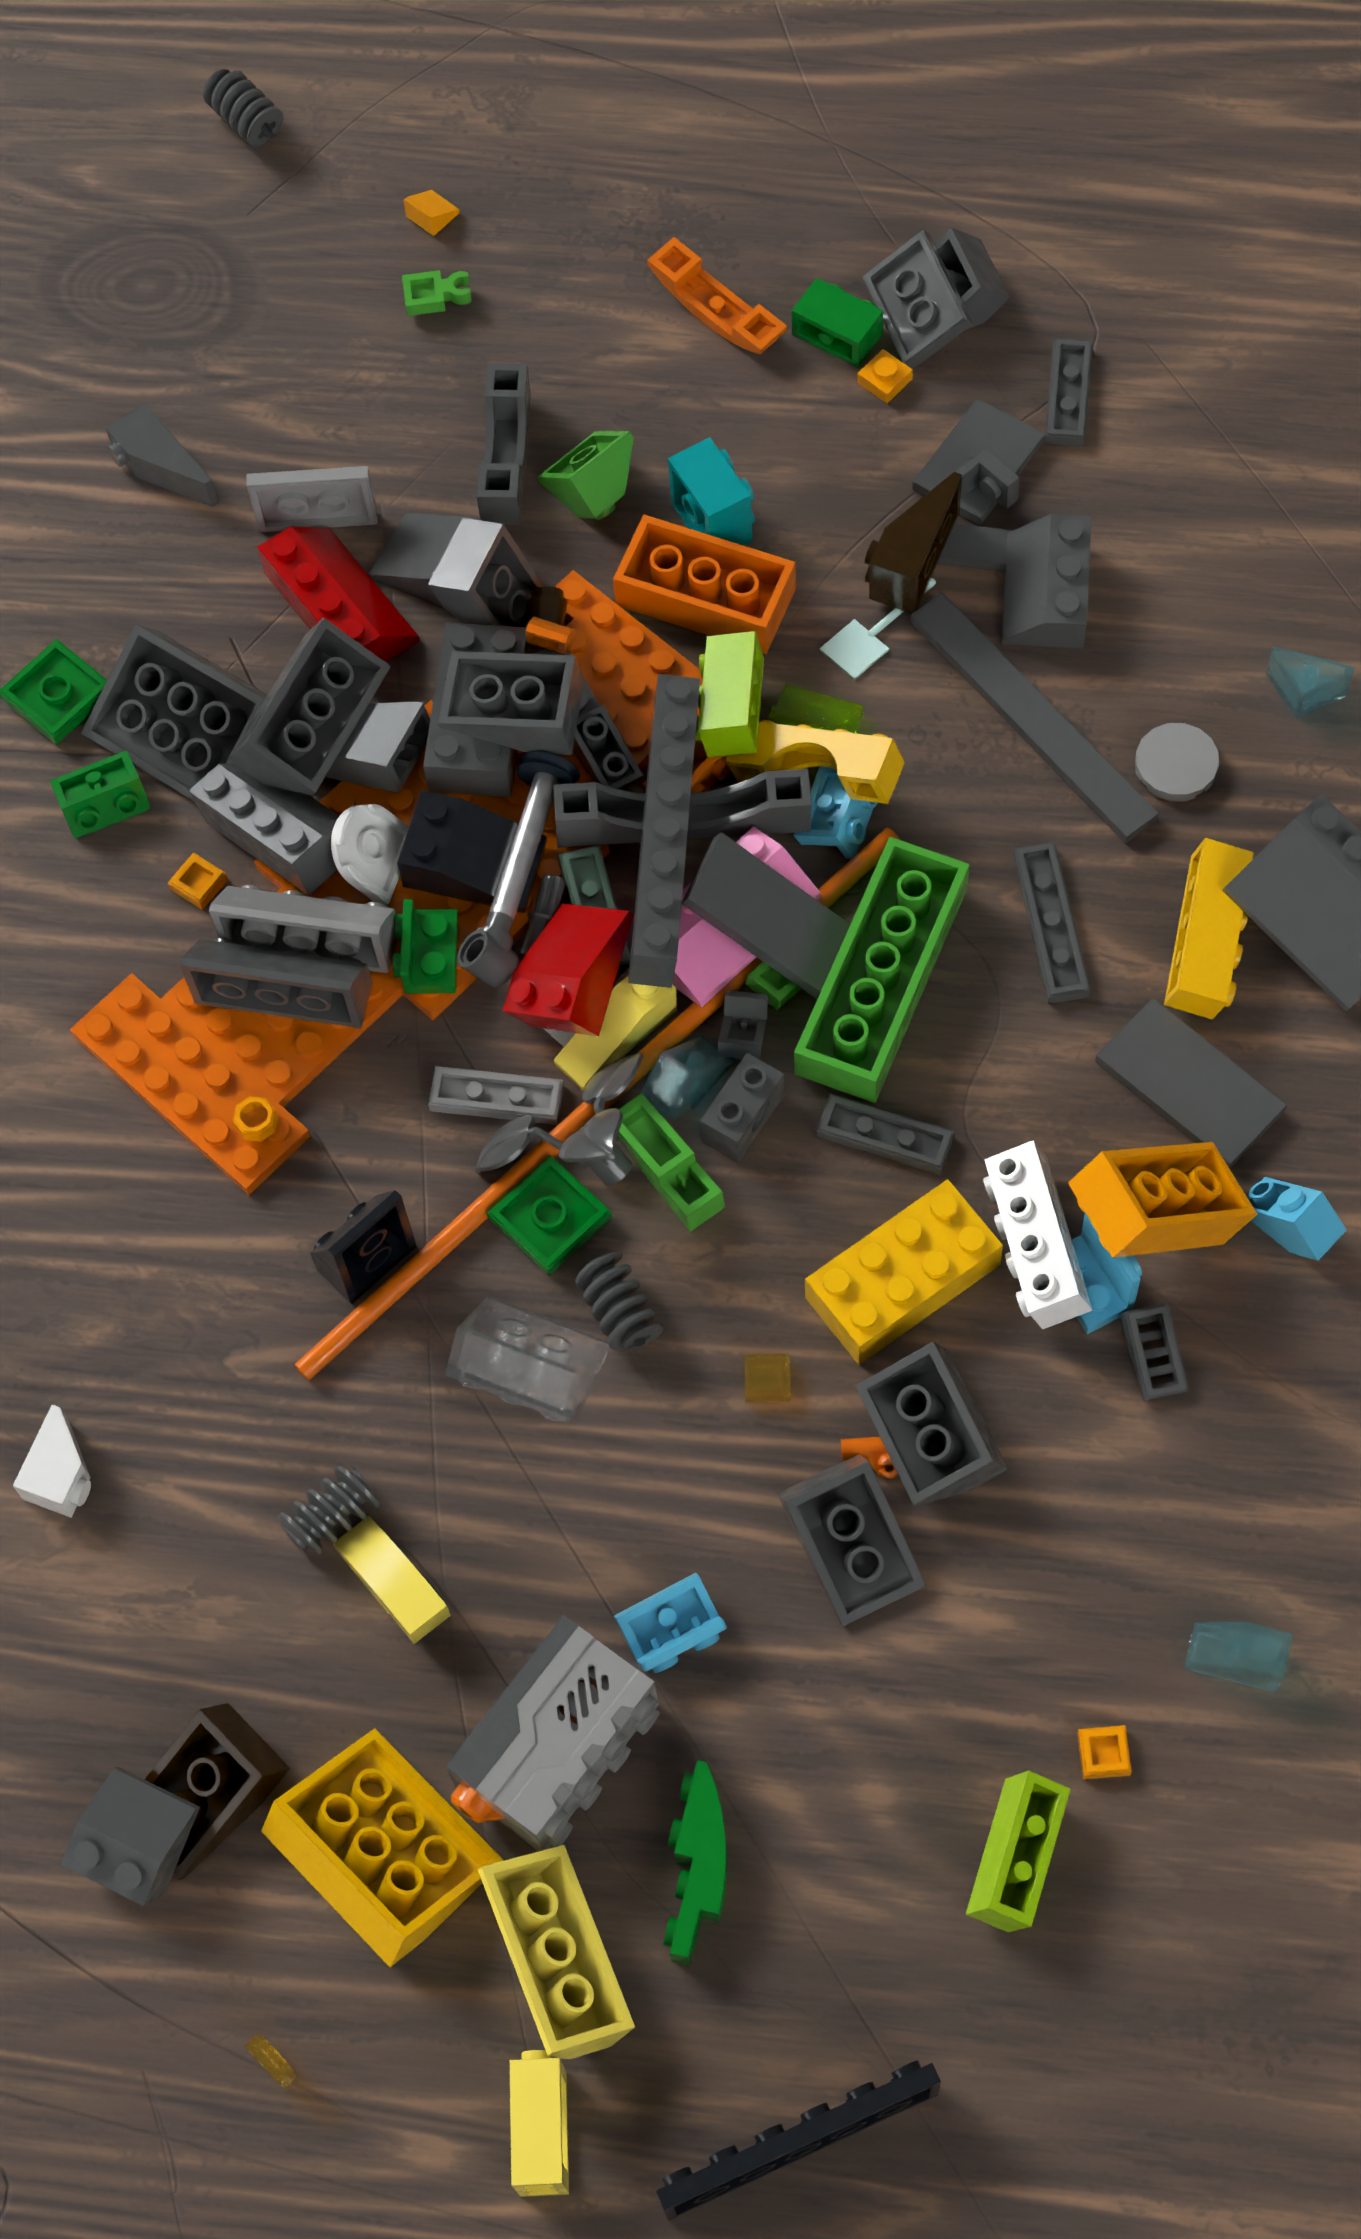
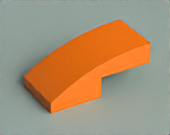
[526,617,576,655]

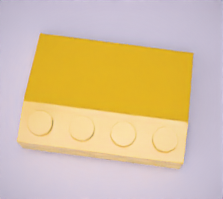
[261,1728,504,1967]

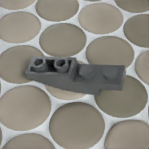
[535,649,643,790]

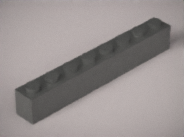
[628,674,700,988]

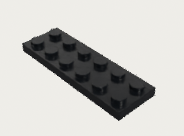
[656,2061,941,2221]

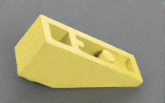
[554,975,677,1091]

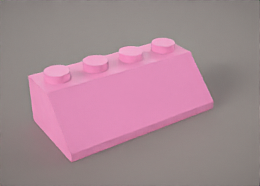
[673,826,822,1007]

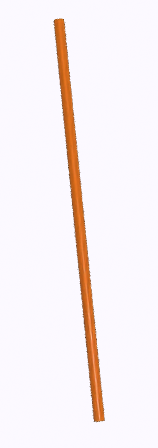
[294,828,900,1381]

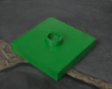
[0,638,107,745]
[487,1155,612,1276]

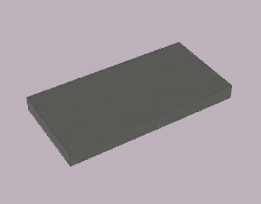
[682,832,851,999]
[1095,998,1287,1169]

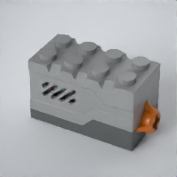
[445,1615,660,1851]

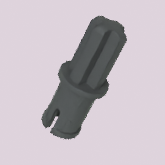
[521,874,565,955]

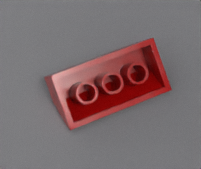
[257,526,420,662]

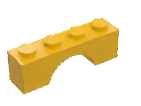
[725,720,905,804]

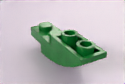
[663,1760,727,1966]

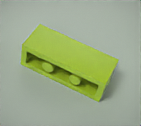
[695,631,764,758]
[965,1770,1071,1932]

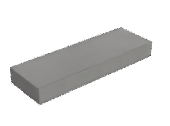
[428,1066,564,1125]

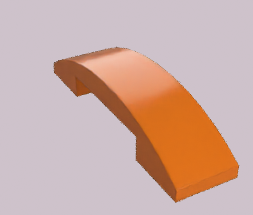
[647,237,787,354]

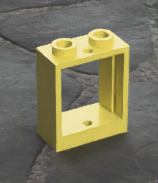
[510,2050,569,2197]

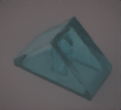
[1266,646,1355,719]

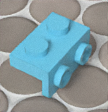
[614,1573,727,1673]

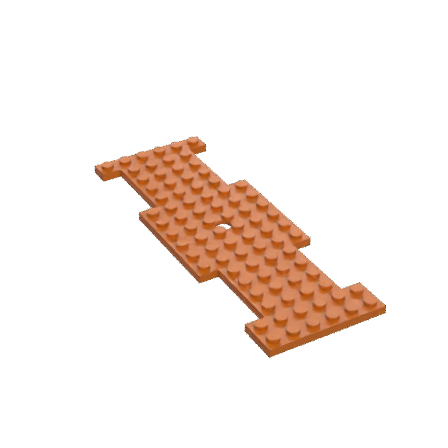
[70,570,703,1196]

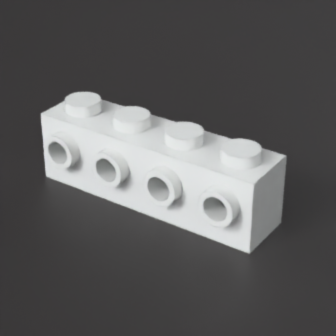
[983,1140,1093,1329]

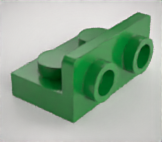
[50,750,151,838]
[393,899,459,994]

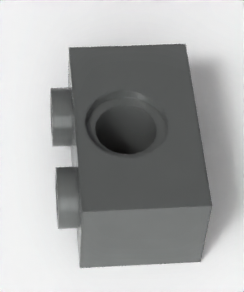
[700,1053,785,1163]

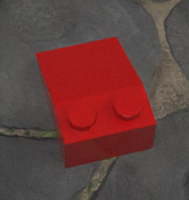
[502,903,634,1036]

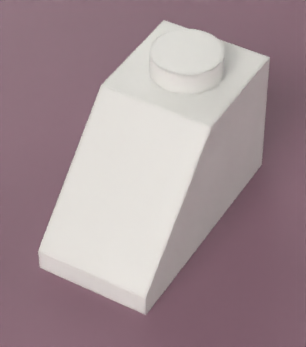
[13,1405,91,1518]

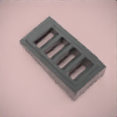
[1119,1303,1189,1401]

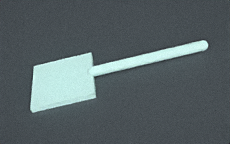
[820,578,936,680]

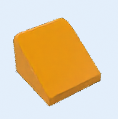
[404,190,460,236]

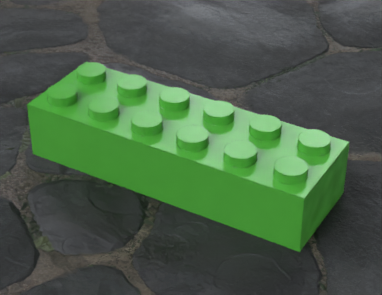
[794,836,970,1103]

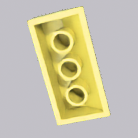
[478,1845,635,2059]

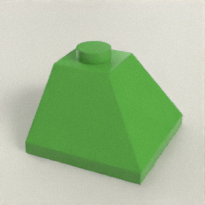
[536,431,634,520]

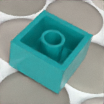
[668,437,755,546]

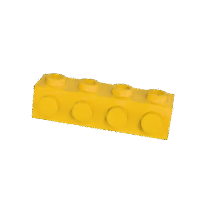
[1164,838,1254,1020]

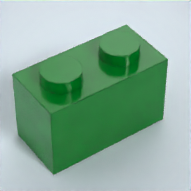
[791,278,883,368]

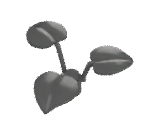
[475,1052,644,1186]

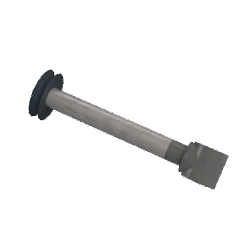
[457,751,581,988]

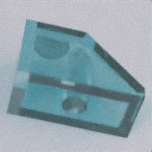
[640,1035,735,1120]
[1184,1622,1293,1693]

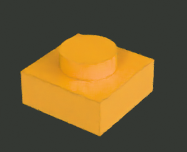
[857,349,913,404]

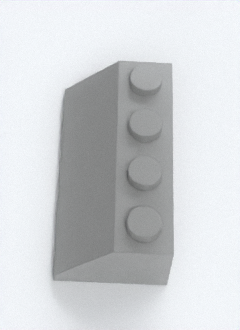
[209,885,397,973]

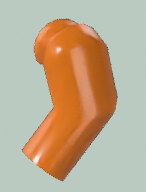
[840,1437,898,1479]

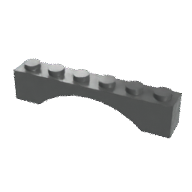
[553,769,812,848]

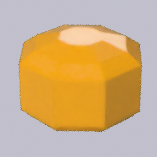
[233,1096,278,1142]

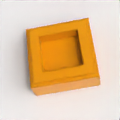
[168,852,228,911]
[1077,1725,1132,1780]

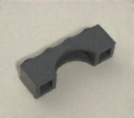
[476,364,531,525]

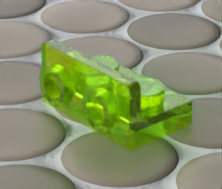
[769,684,864,734]

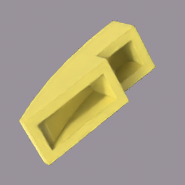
[333,1516,451,1644]

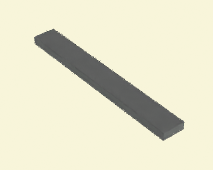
[910,593,1159,844]

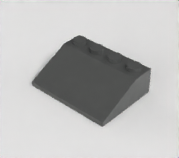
[81,624,268,801]
[1222,793,1361,1012]

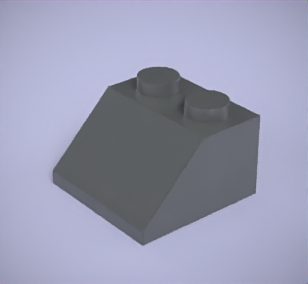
[935,228,1010,329]
[61,1766,200,1906]

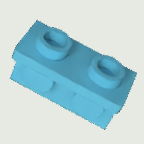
[793,766,877,858]

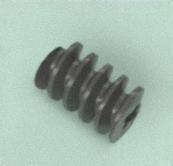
[203,69,284,148]
[576,1252,664,1352]
[277,1465,381,1559]

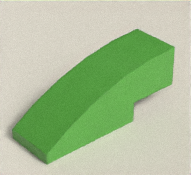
[617,1093,725,1232]

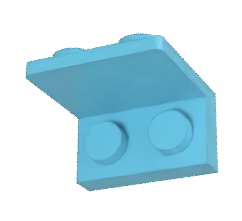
[1072,1213,1142,1335]

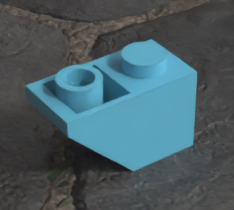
[1247,1177,1347,1261]

